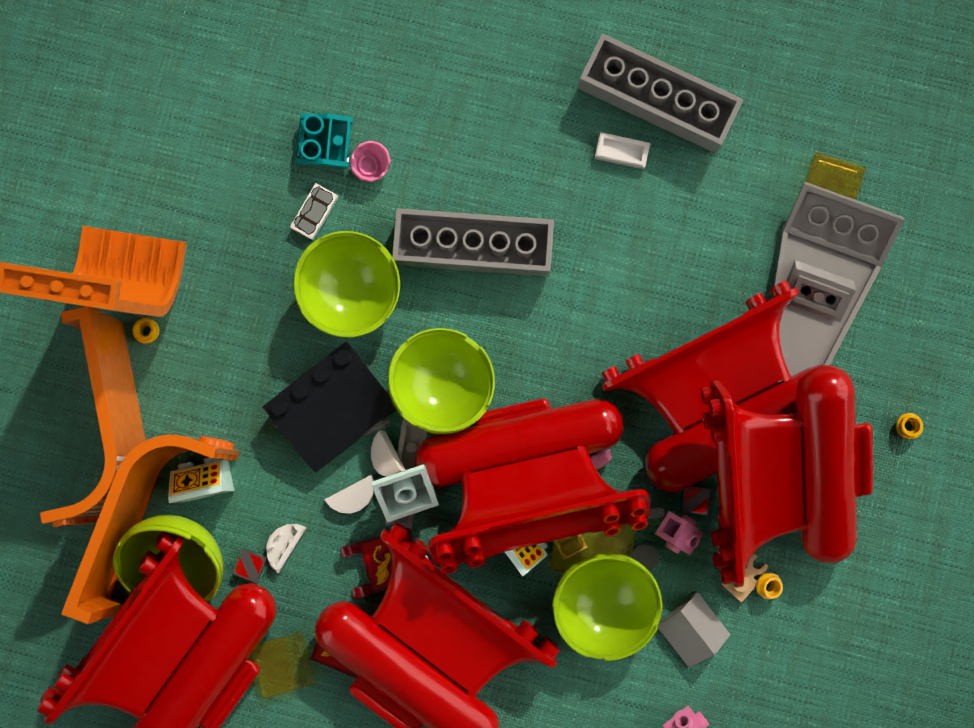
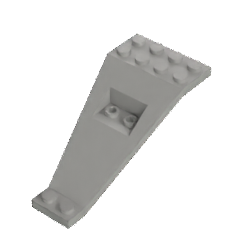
[772,181,904,383]

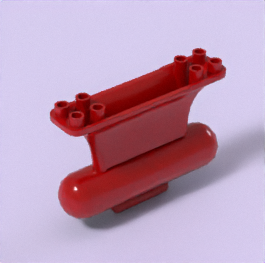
[601,280,819,493]
[700,365,873,588]
[415,398,650,574]
[314,522,560,728]
[36,532,277,728]

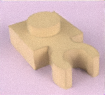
[720,554,768,603]

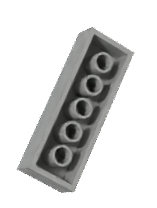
[578,33,744,154]
[392,208,554,277]

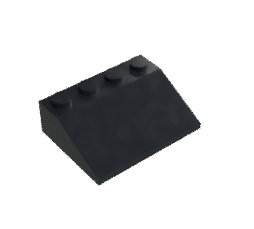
[262,341,396,473]

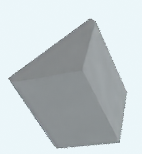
[658,591,731,668]

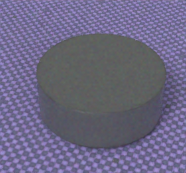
[631,544,658,570]

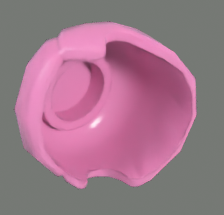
[350,141,391,183]

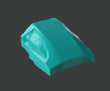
[295,113,353,169]

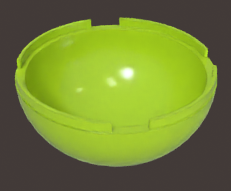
[293,231,400,338]
[388,328,495,434]
[113,515,224,602]
[553,552,662,661]

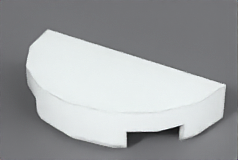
[371,430,405,477]
[324,475,374,514]
[266,524,307,573]

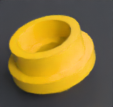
[132,318,159,344]
[896,413,923,439]
[756,572,783,600]

